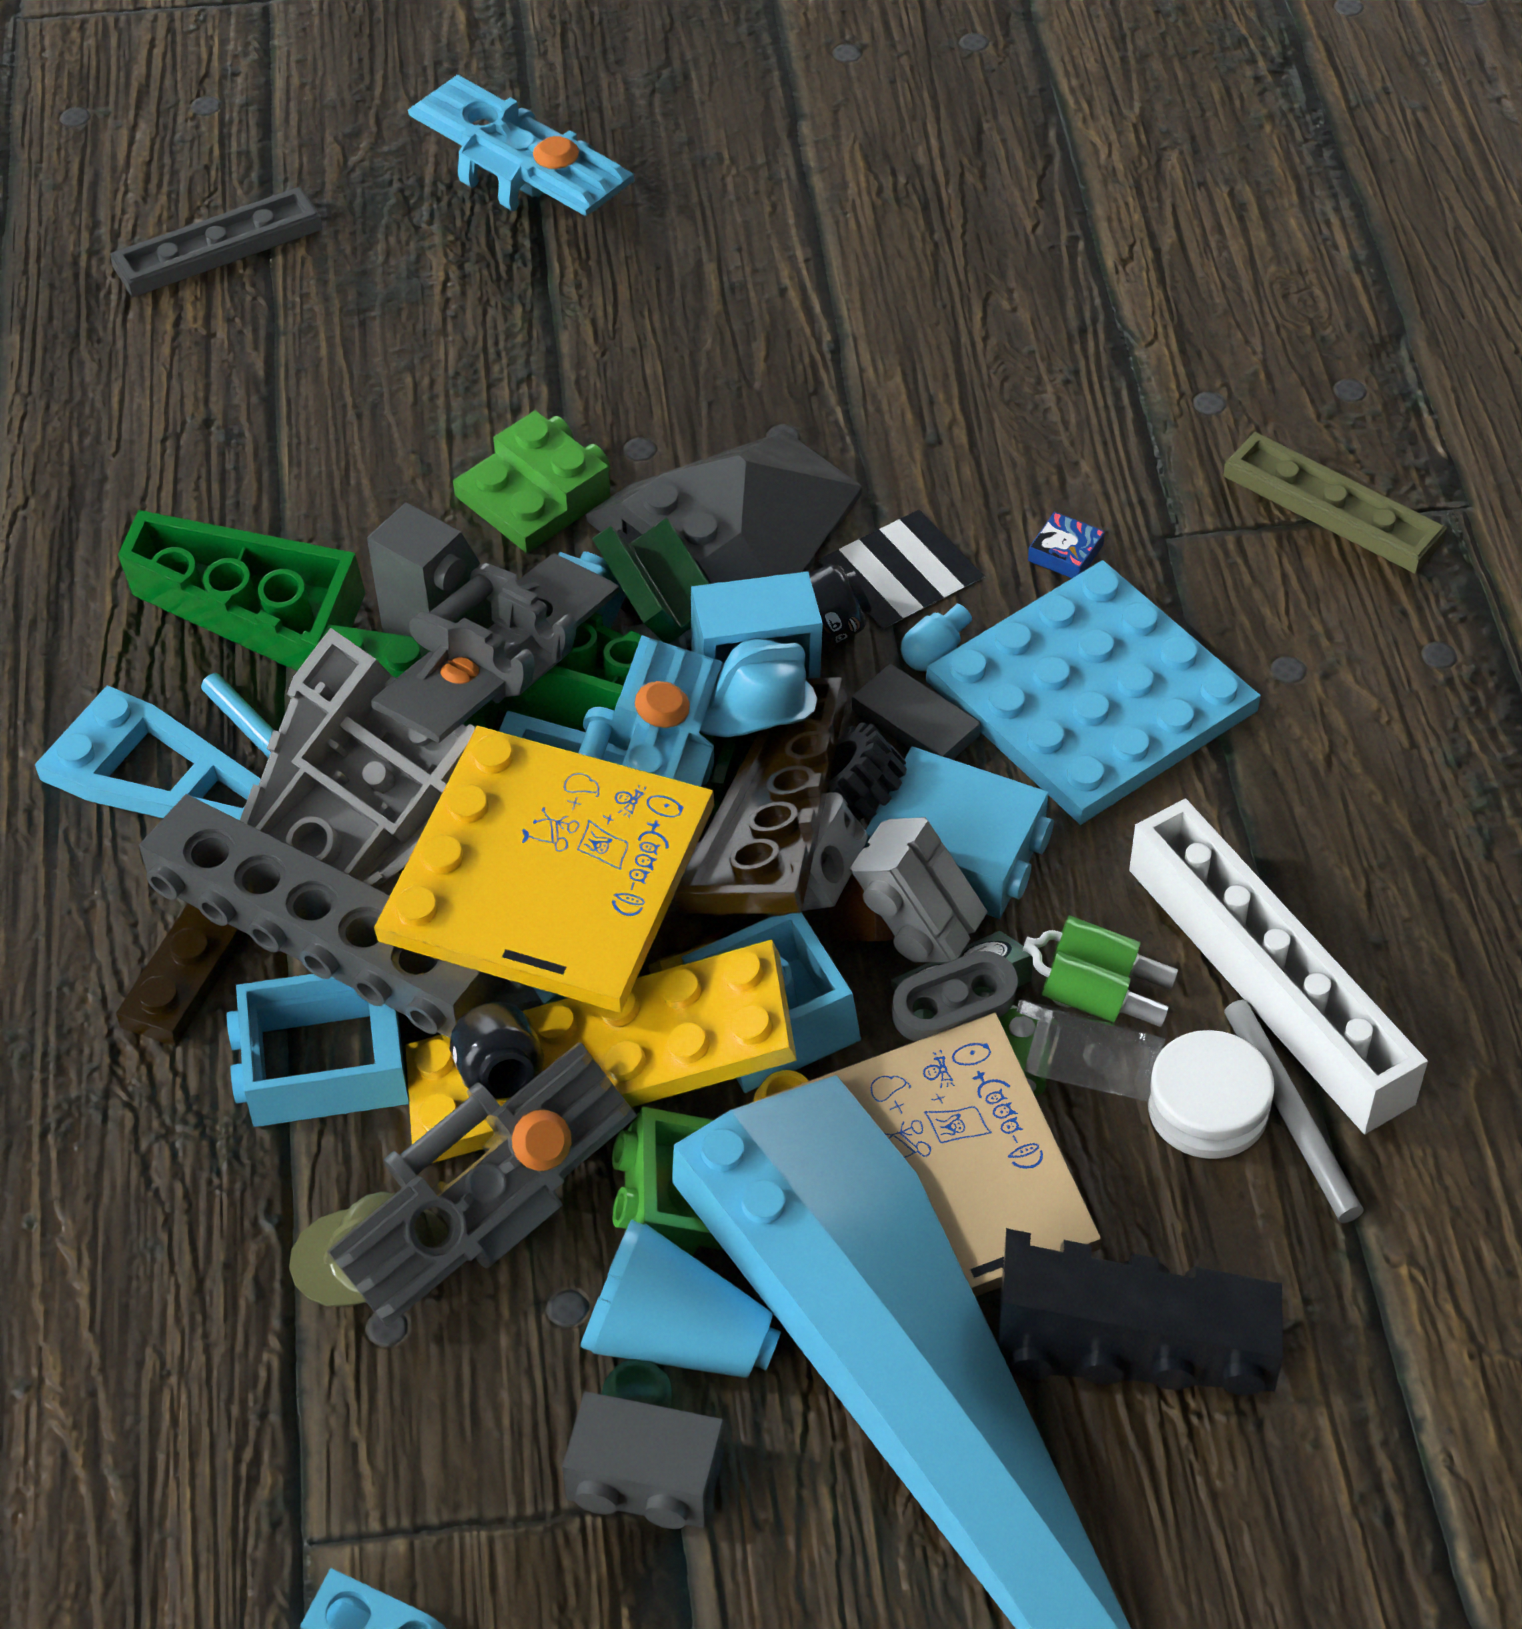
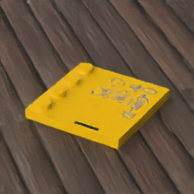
[374,726,714,1013]

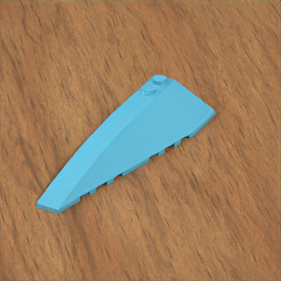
[672,1075,1131,1629]

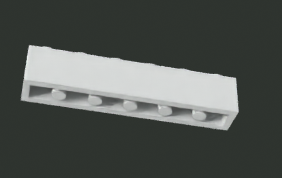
[1129,798,1428,1135]

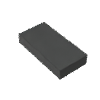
[852,663,981,760]

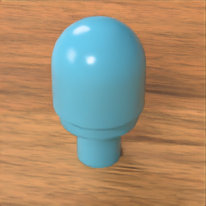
[901,604,972,672]

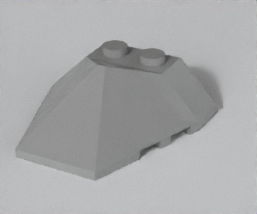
[240,628,475,888]

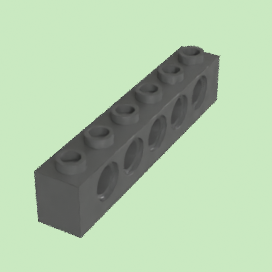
[139,794,503,1039]

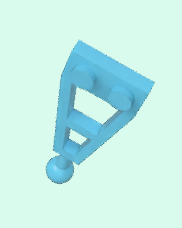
[35,685,261,820]

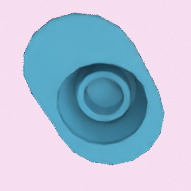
[699,639,817,737]

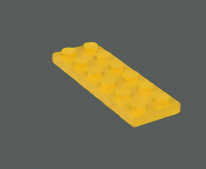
[405,939,797,1164]

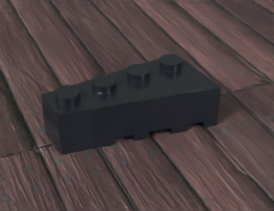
[998,1228,1283,1395]

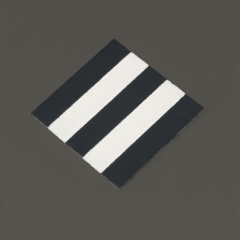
[818,509,985,629]

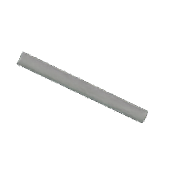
[1224,1000,1363,1223]

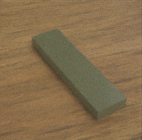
[1223,432,1448,574]

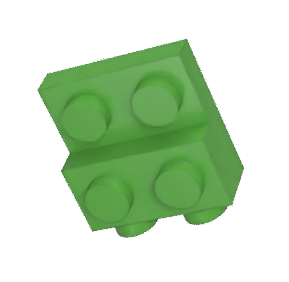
[453,410,611,553]
[612,1107,725,1256]

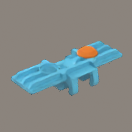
[408,75,634,216]
[579,635,722,787]

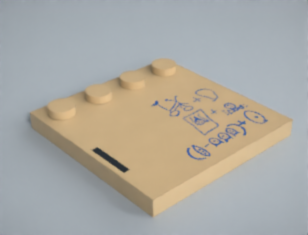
[751,1012,1101,1297]

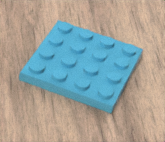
[926,560,1261,825]

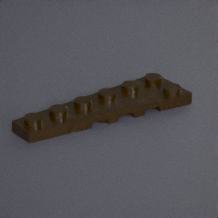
[675,677,847,916]

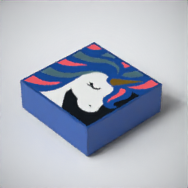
[1028,511,1105,578]

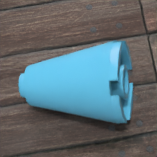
[580,1220,781,1378]

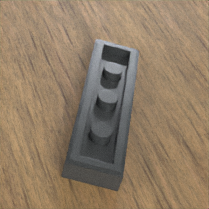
[110,187,323,298]

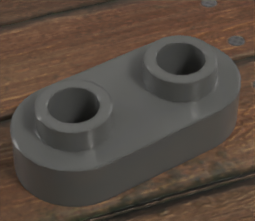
[892,951,1018,1042]

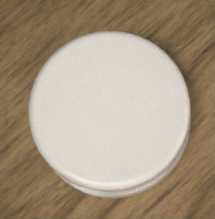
[1148,1030,1274,1159]

